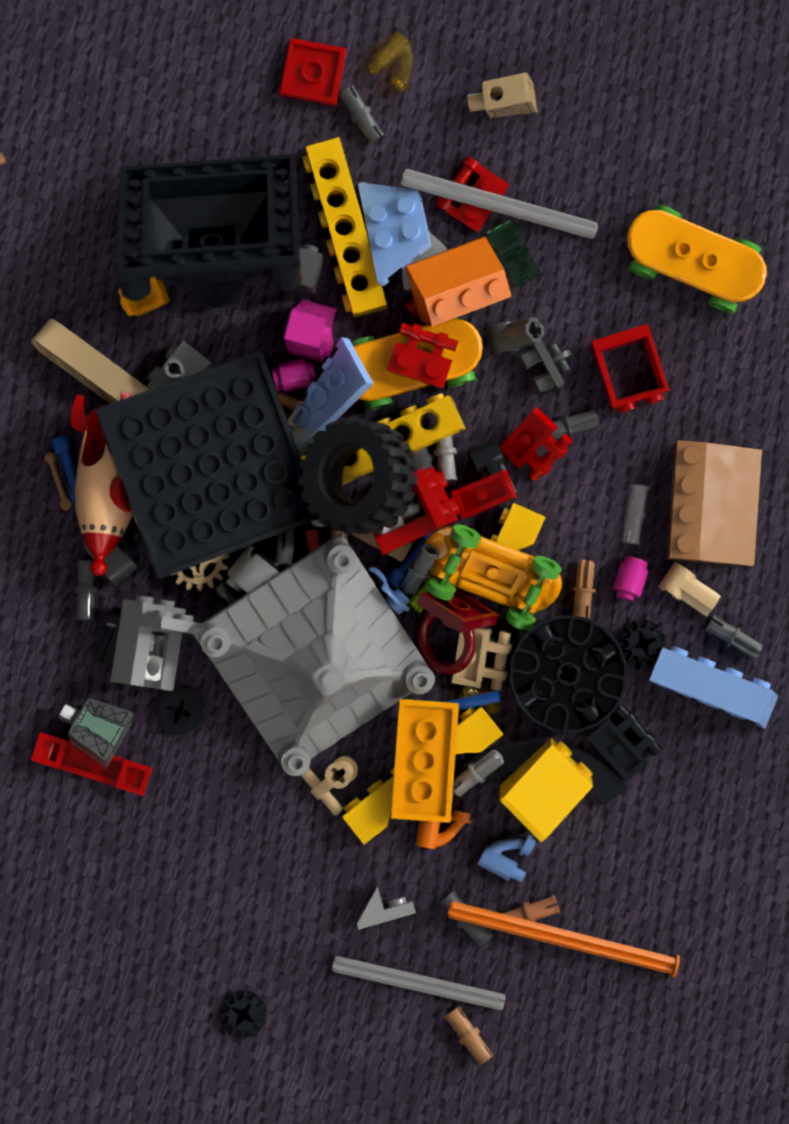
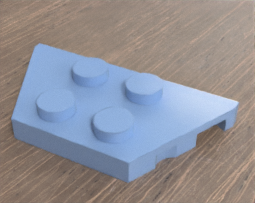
[358,182,431,286]

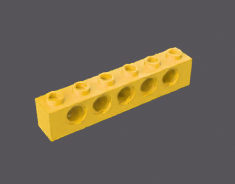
[302,137,387,318]
[301,393,466,485]

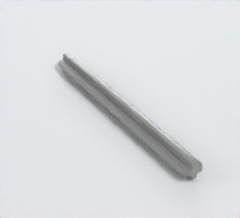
[401,169,598,239]

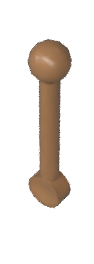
[44,452,72,510]

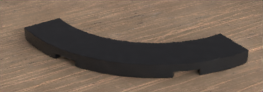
[463,741,627,805]

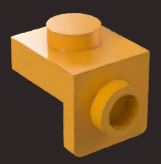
[118,277,170,316]

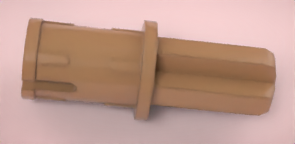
[572,560,595,619]

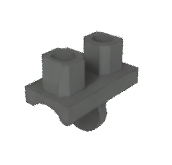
[520,340,572,393]

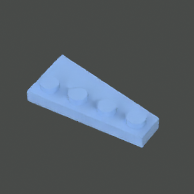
[287,337,373,456]

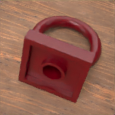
[416,586,499,675]

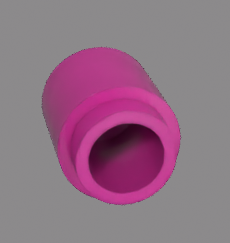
[272,358,316,392]
[612,556,648,602]

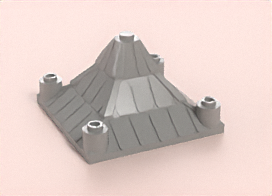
[191,533,436,776]

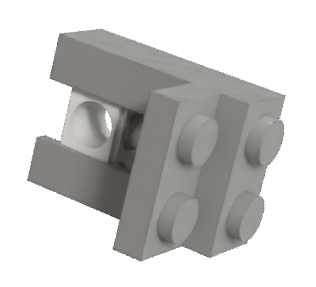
[110,595,202,691]

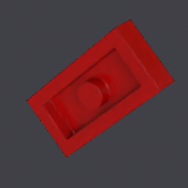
[451,470,517,519]

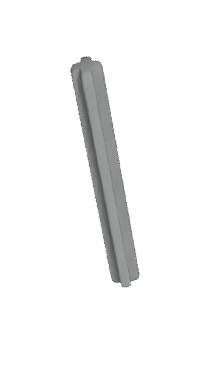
[332,956,506,1010]

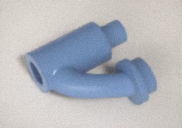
[477,835,536,883]

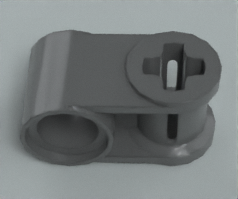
[84,543,138,586]

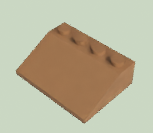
[666,440,762,566]

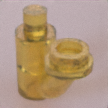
[367,31,413,93]

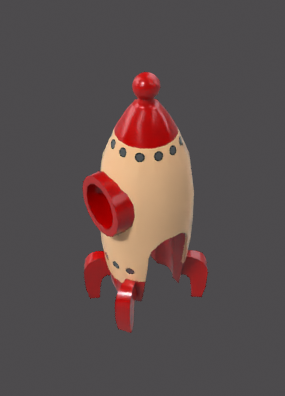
[71,392,133,576]

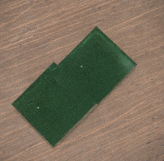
[487,219,540,288]

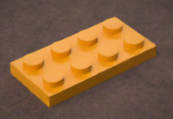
[391,699,459,823]

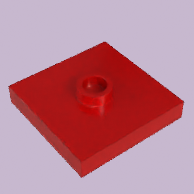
[279,38,347,107]

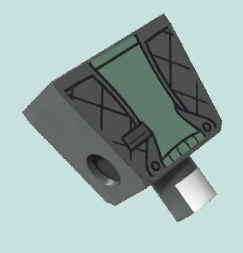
[59,699,134,769]

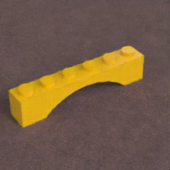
[342,707,504,845]

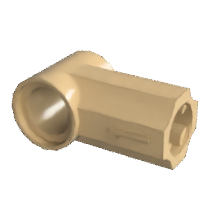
[658,562,721,617]

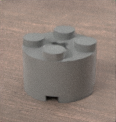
[226,545,280,593]

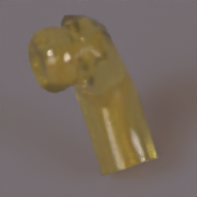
[458,686,502,717]

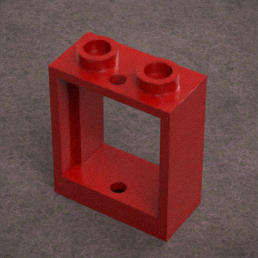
[590,324,669,414]

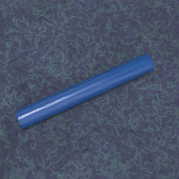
[444,690,501,711]

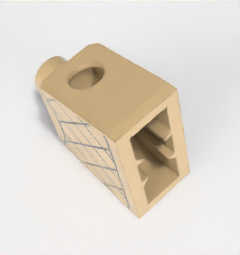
[468,72,537,118]

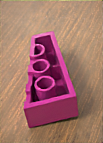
[284,300,337,364]

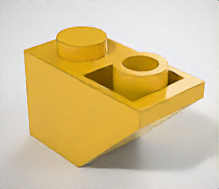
[490,503,546,551]

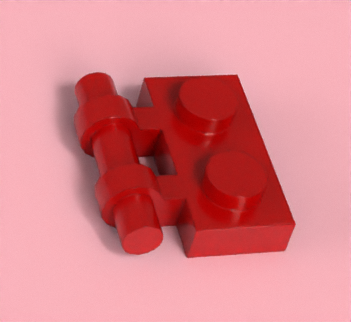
[387,323,459,389]
[499,407,572,481]

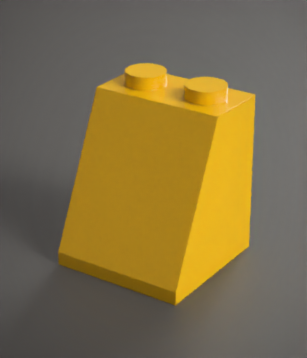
[500,738,593,843]

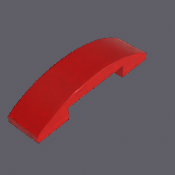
[31,732,153,796]

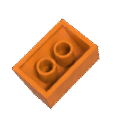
[405,237,512,327]

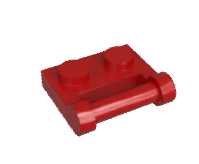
[434,156,510,234]

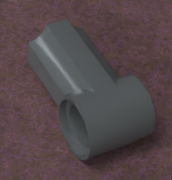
[490,318,545,355]

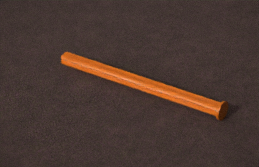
[448,901,680,978]

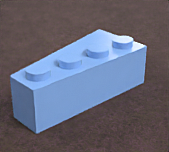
[650,646,778,729]

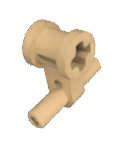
[301,756,358,816]

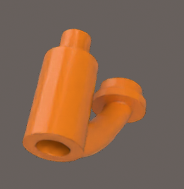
[415,810,471,849]

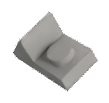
[357,885,416,930]

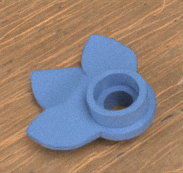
[368,567,410,615]

